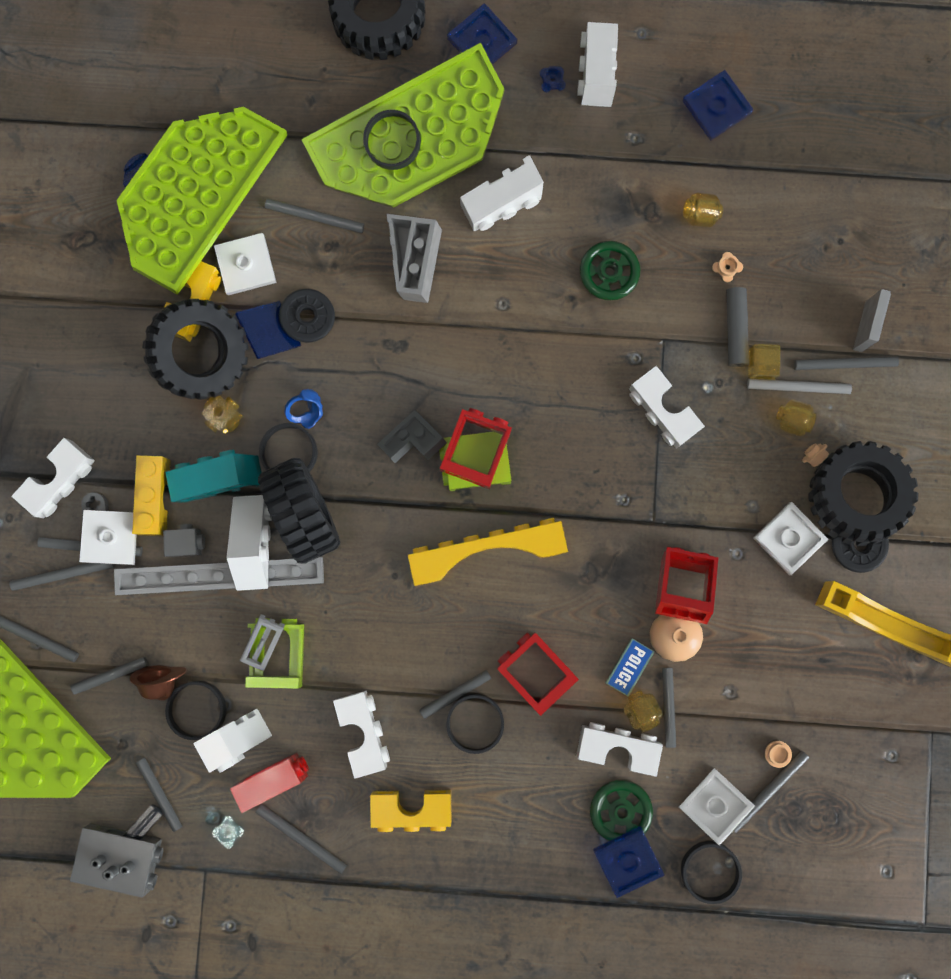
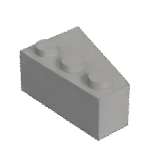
[387,214,442,303]

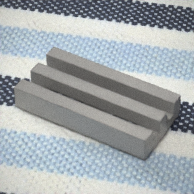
[240,614,285,671]

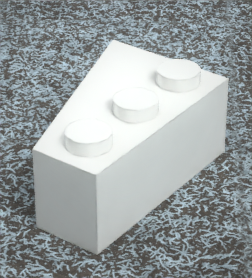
[577,22,618,107]
[460,155,544,231]
[227,495,272,591]
[193,709,272,773]

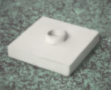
[214,233,277,295]
[753,502,828,575]
[79,510,137,565]
[679,768,755,846]

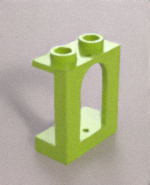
[245,618,304,689]

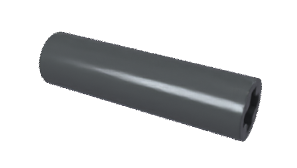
[726,287,749,367]

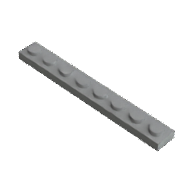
[114,557,324,595]

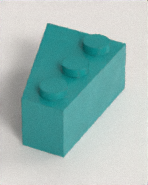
[165,450,262,503]

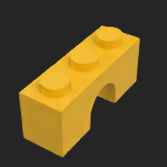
[164,261,221,342]
[132,456,171,536]
[370,790,452,832]

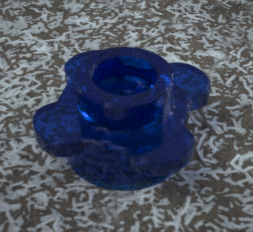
[540,66,566,92]

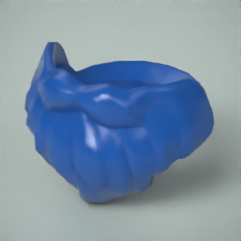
[284,389,323,429]

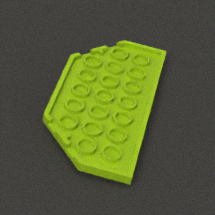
[301,43,504,208]
[116,107,287,295]
[0,639,111,798]

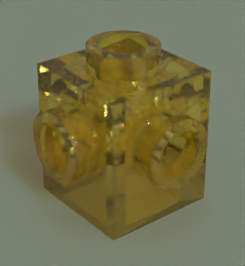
[201,395,243,435]

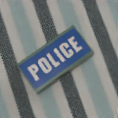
[605,638,654,697]

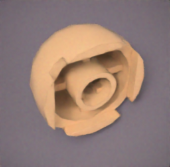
[650,615,703,662]

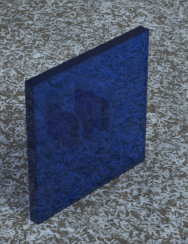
[235,301,301,359]

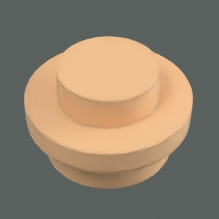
[765,741,792,768]

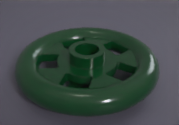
[580,241,640,301]
[590,780,653,844]

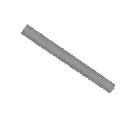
[747,379,852,394]

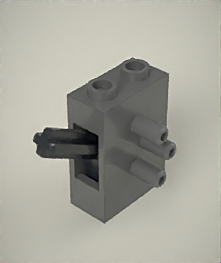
[70,804,163,898]

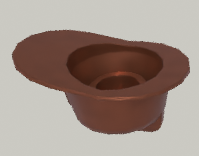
[129,665,187,701]

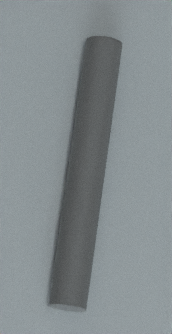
[71,656,149,695]
[662,668,676,748]
[419,670,492,719]
[136,758,183,832]

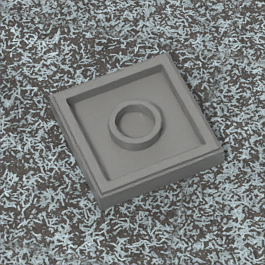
[853,289,891,352]

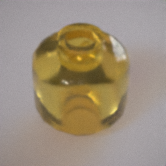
[683,193,723,227]
[776,399,817,437]
[624,691,663,733]

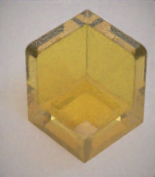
[748,344,780,380]

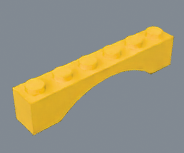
[408,518,568,586]
[815,581,951,667]

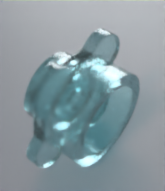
[212,816,244,849]

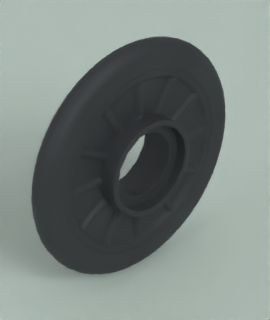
[279,289,335,343]
[832,535,889,573]

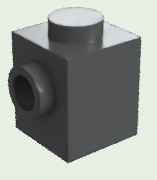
[163,524,205,558]

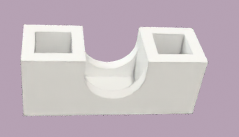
[629,366,705,449]
[11,438,95,518]
[333,690,390,779]
[576,722,663,777]

